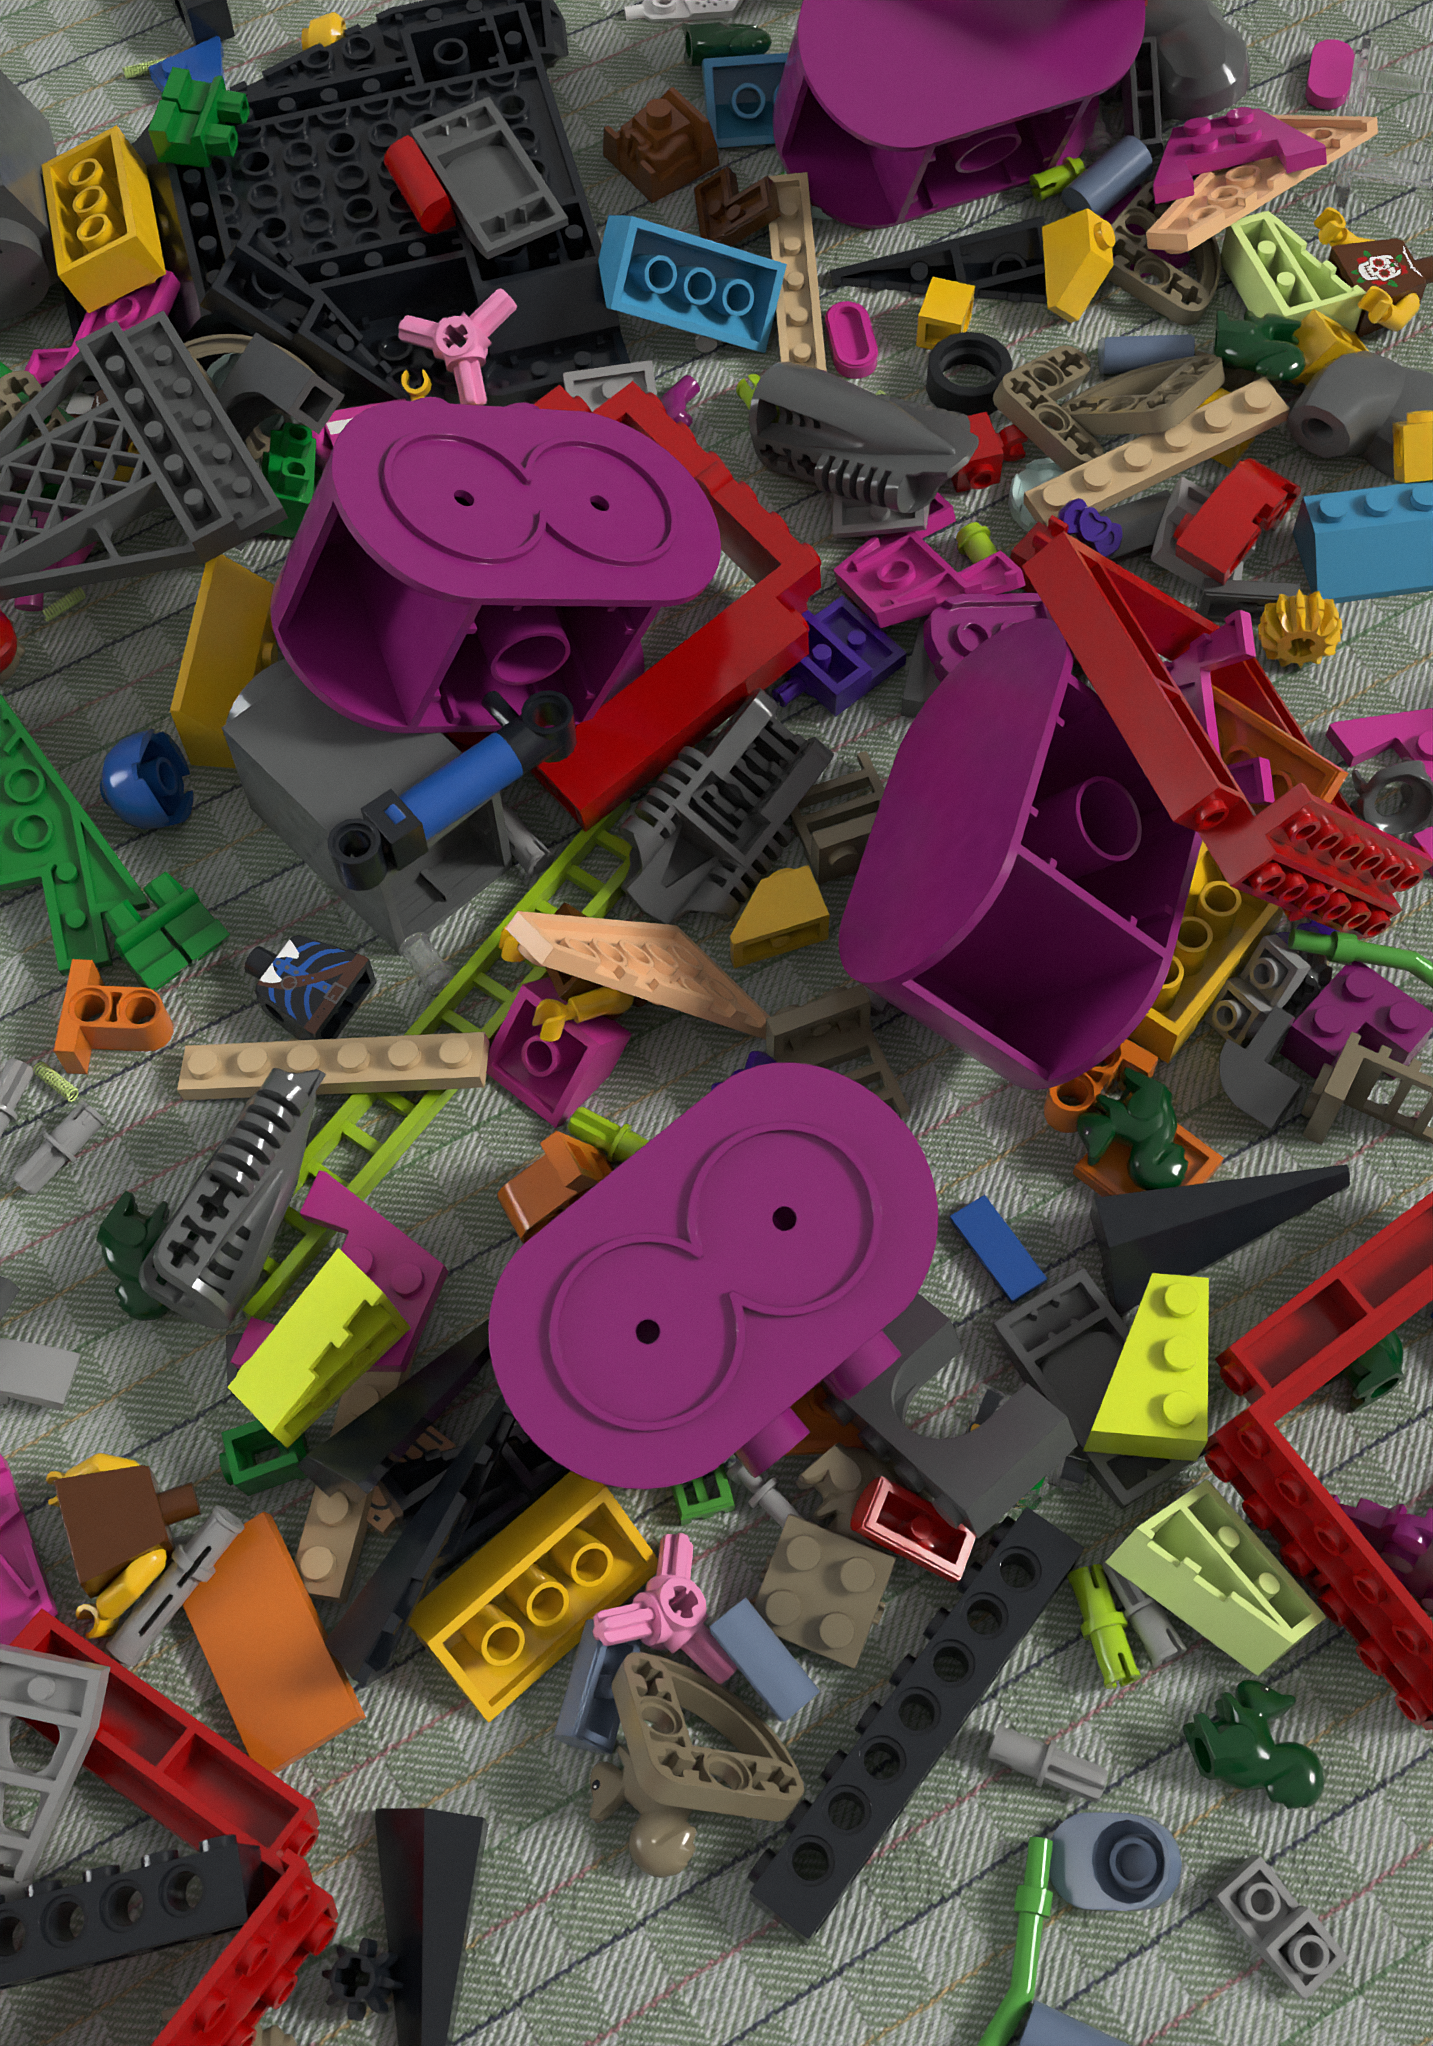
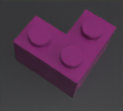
[1279,961,1433,1080]

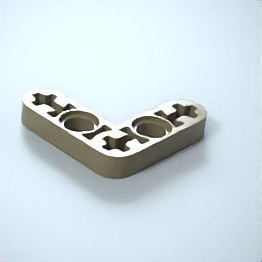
[993,345,1104,472]

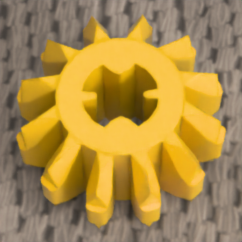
[1258,589,1342,669]

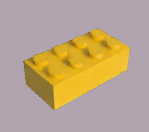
[42,125,166,313]

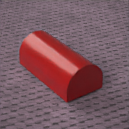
[384,135,457,234]
[850,1476,976,1583]

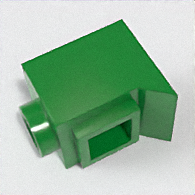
[219,1419,310,1496]

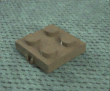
[753,1513,897,1669]

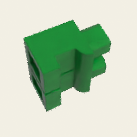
[148,67,250,168]
[259,422,316,538]
[104,872,230,992]

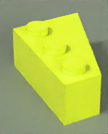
[228,1248,411,1448]
[1083,1273,1209,1461]

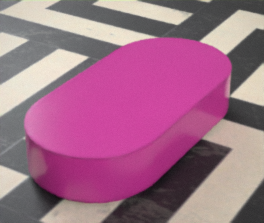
[1305,39,1354,110]
[825,301,878,379]

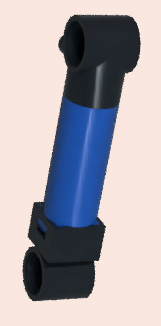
[327,690,577,891]

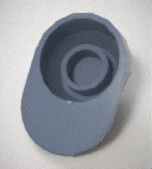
[1049,1812,1182,1911]

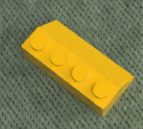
[170,554,278,768]
[1128,840,1284,1063]
[408,1471,658,1723]

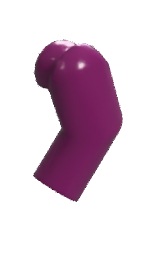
[660,374,700,427]

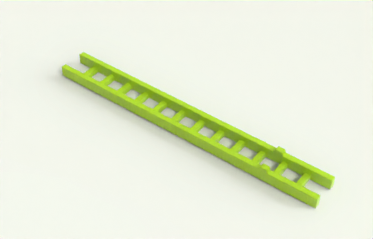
[242,798,633,1320]

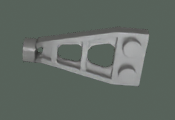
[0,1643,110,1903]

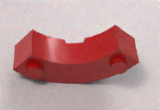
[1173,458,1301,585]

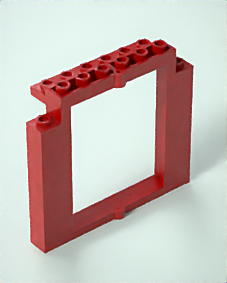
[493,381,821,832]
[1022,531,1433,940]
[1204,1191,1433,1730]
[9,1608,339,2046]

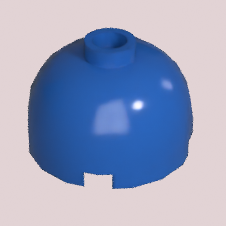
[100,729,194,830]

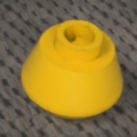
[302,12,346,51]

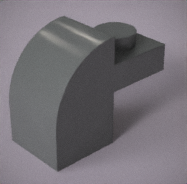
[1219,1005,1303,1132]

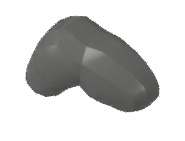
[1137,0,1250,120]
[1287,350,1433,482]

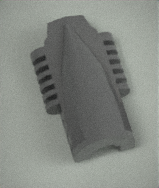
[749,362,979,513]
[619,688,834,925]
[139,1068,326,1330]

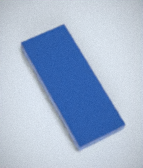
[949,1195,1047,1305]

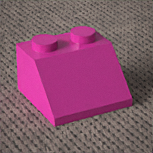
[486,977,632,1128]

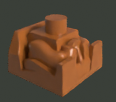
[603,87,720,204]

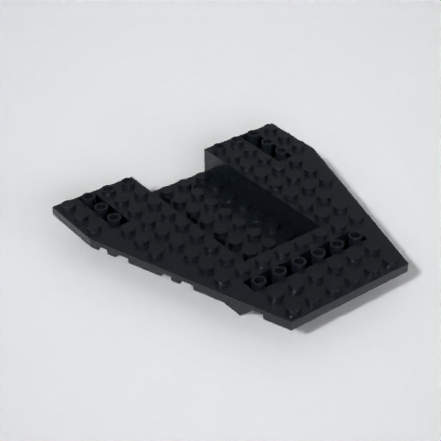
[61,0,630,407]

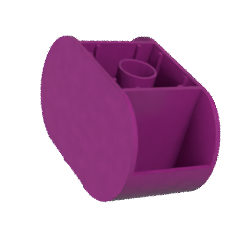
[773,0,1145,229]
[270,397,721,733]
[838,618,1202,1090]
[488,1062,938,1489]

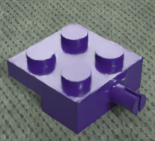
[772,595,907,717]

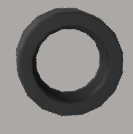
[926,332,1013,416]

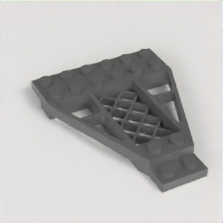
[0,310,288,601]

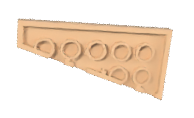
[1146,115,1378,254]
[505,911,770,1040]

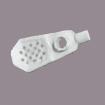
[623,0,743,23]

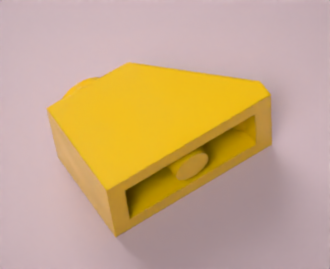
[1042,208,1115,323]
[1290,309,1369,386]
[730,865,830,969]

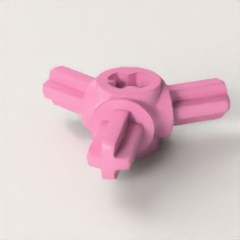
[398,288,517,405]
[592,1533,738,1684]

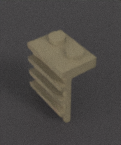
[789,751,885,885]
[766,984,911,1119]
[1301,1031,1433,1145]

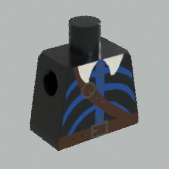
[244,935,377,1040]

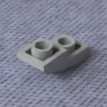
[1204,935,1311,1049]
[0,1338,81,1412]
[1209,1854,1349,2000]

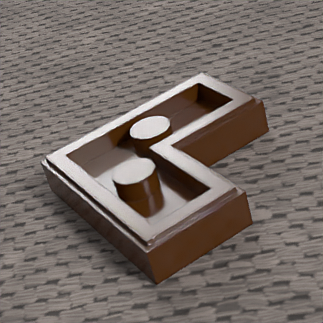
[694,166,781,247]

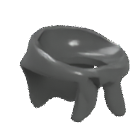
[1350,757,1433,835]

